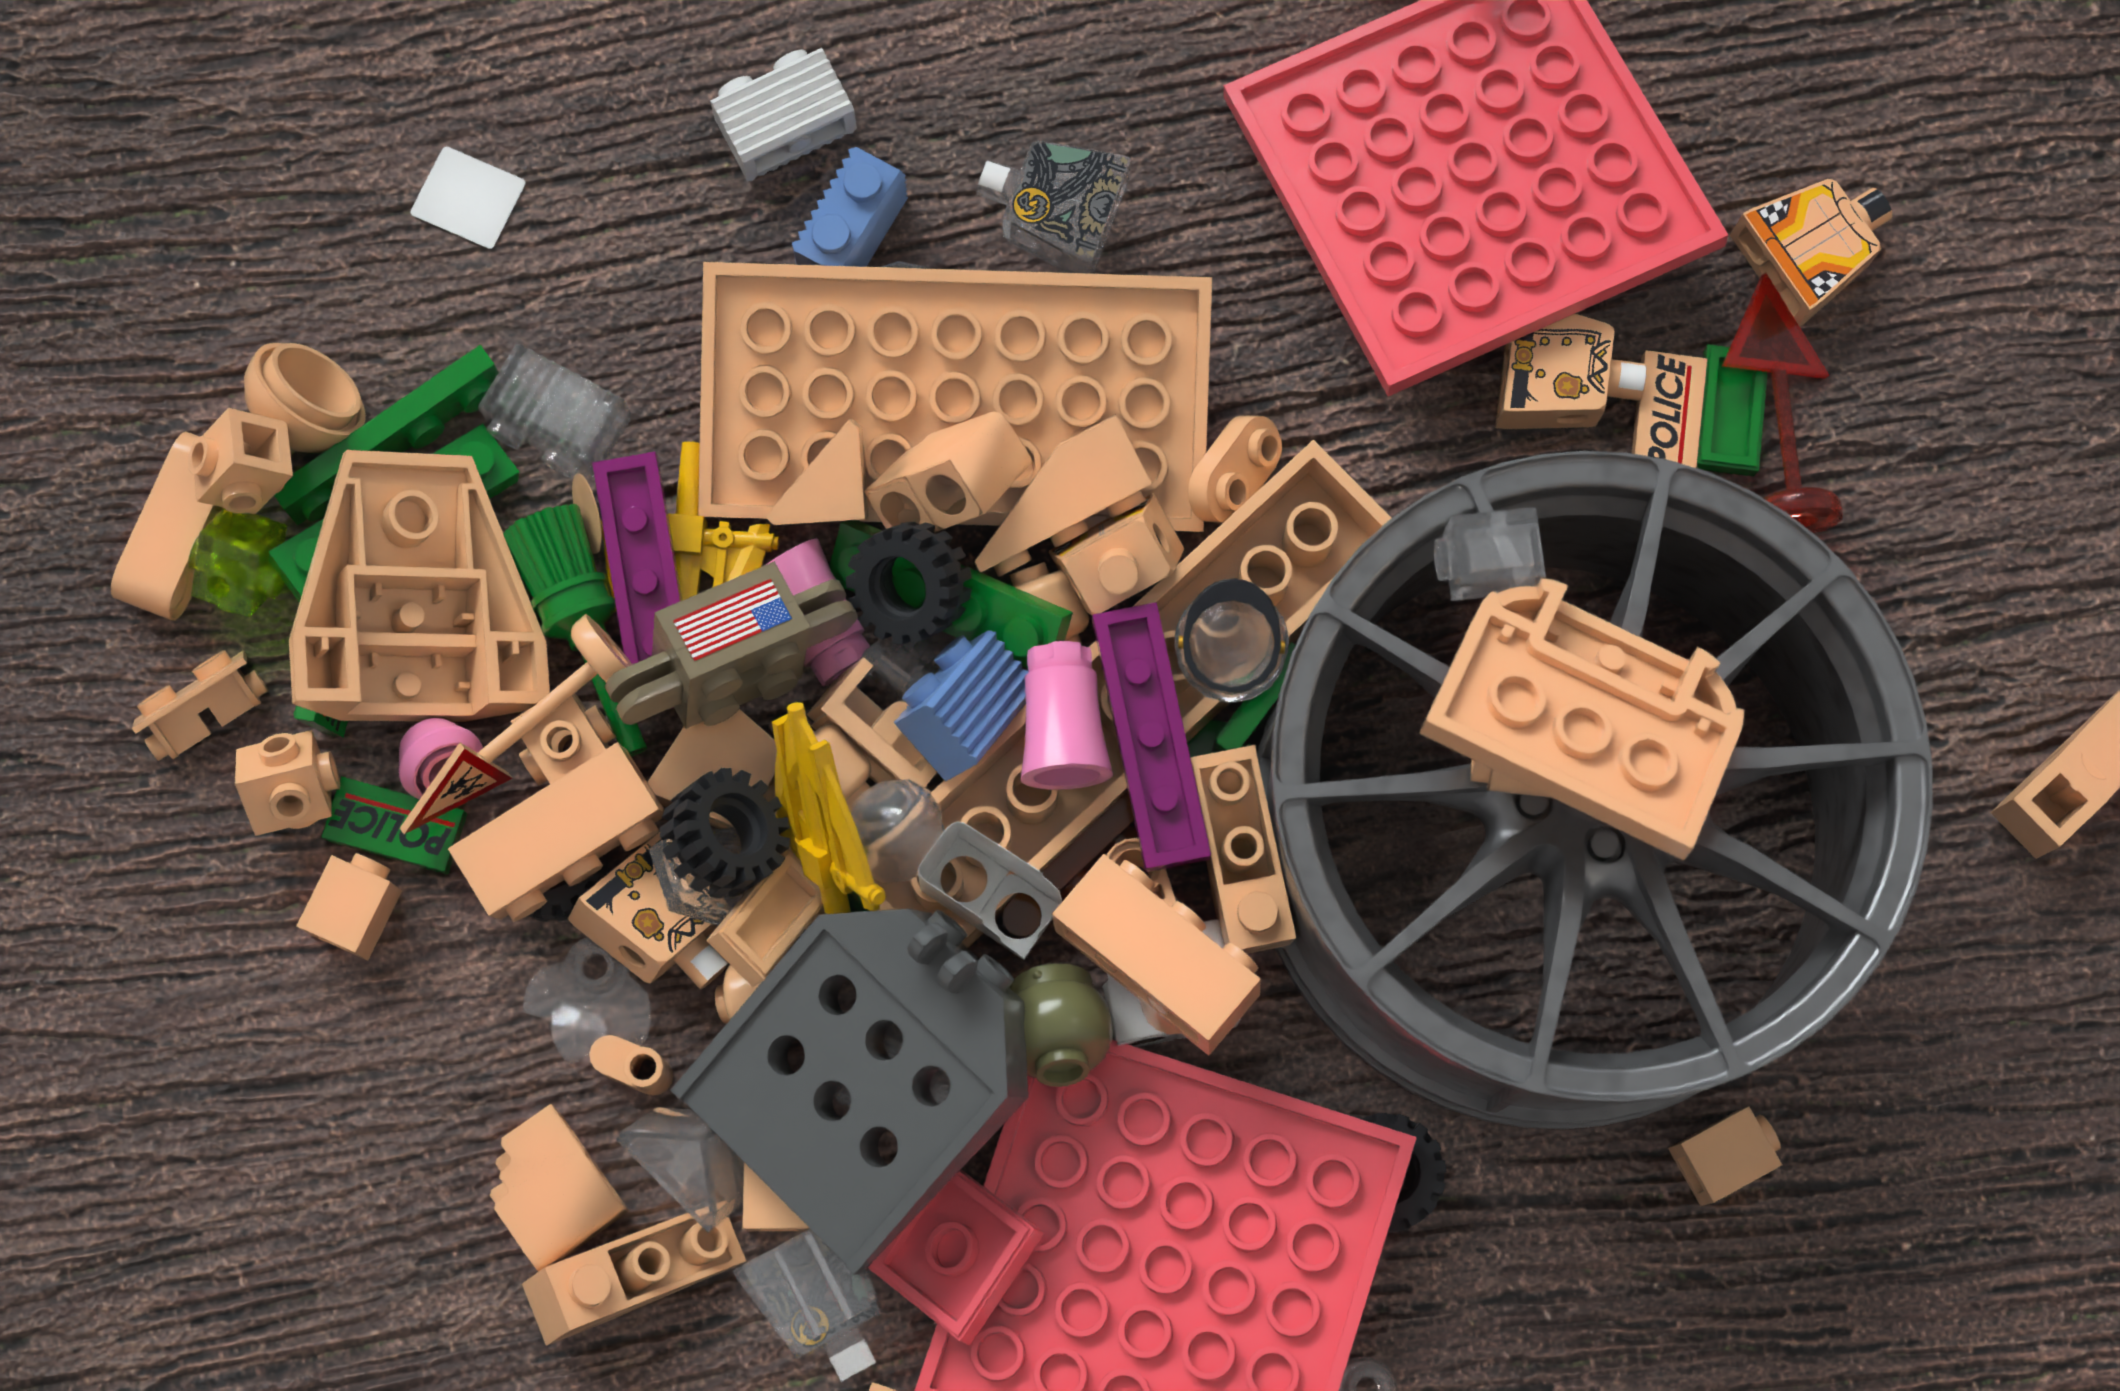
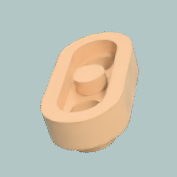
[1188,416,1282,523]

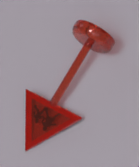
[1722,272,1843,533]

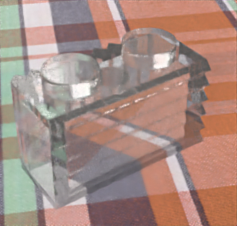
[478,343,632,479]

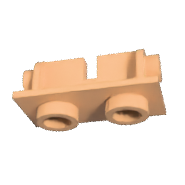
[132,650,269,761]

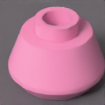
[399,718,483,799]

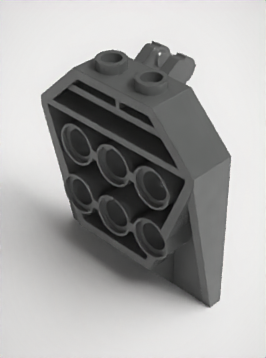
[671,909,1028,1275]

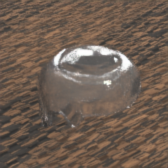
[850,778,945,884]

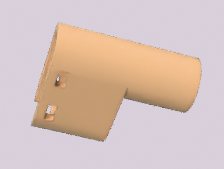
[589,1035,673,1096]

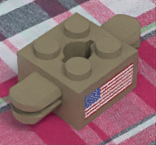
[604,561,858,729]

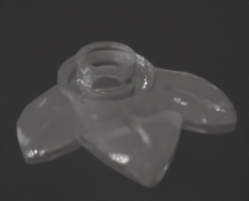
[523,937,651,1064]

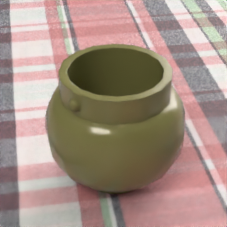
[1009,963,1113,1087]

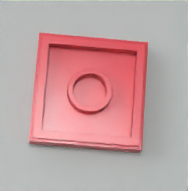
[868,1169,1044,1345]

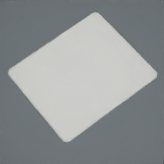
[411,147,526,249]

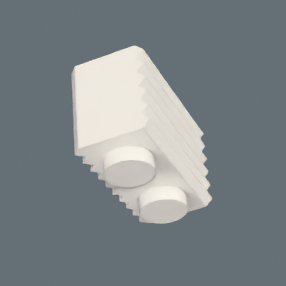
[710,48,857,181]

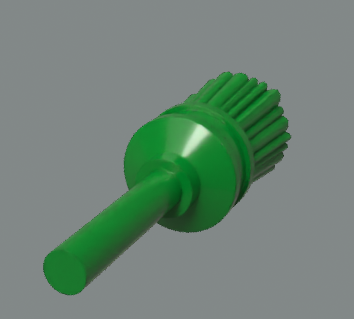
[503,504,647,757]

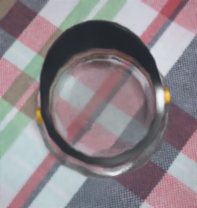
[1175,578,1289,703]

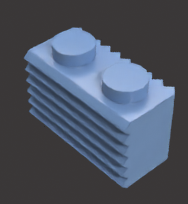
[792,147,908,267]
[894,630,1029,782]

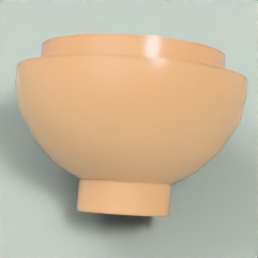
[244,343,366,456]

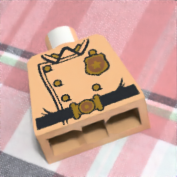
[1495,314,1646,429]
[568,832,729,990]

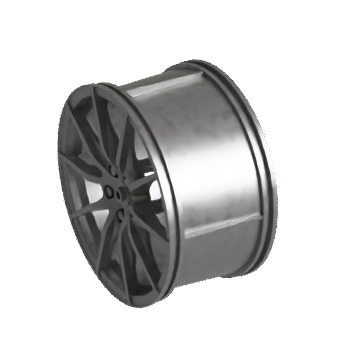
[1257,451,1933,1129]

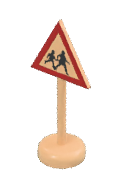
[399,614,633,834]

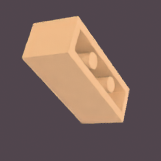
[448,742,664,922]
[1052,854,1261,1056]

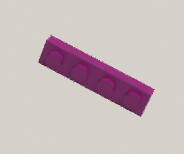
[592,451,682,710]
[1092,602,1211,873]

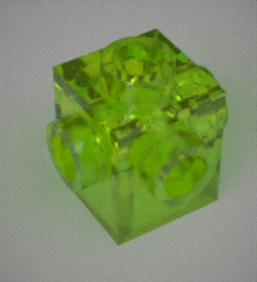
[188,508,288,618]

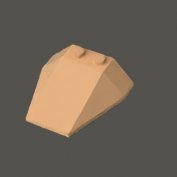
[289,450,550,722]

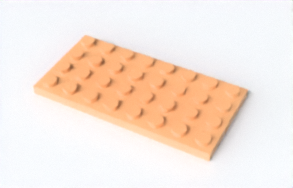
[698,262,1212,532]

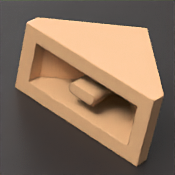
[764,419,868,525]

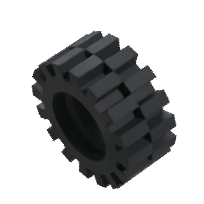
[660,768,790,898]

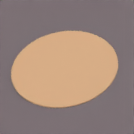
[572,473,602,554]

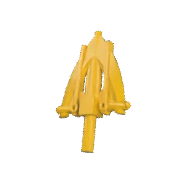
[600,442,779,600]
[772,702,886,914]

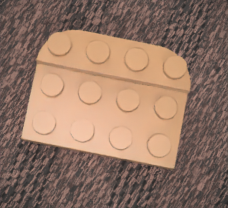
[1419,578,1744,861]

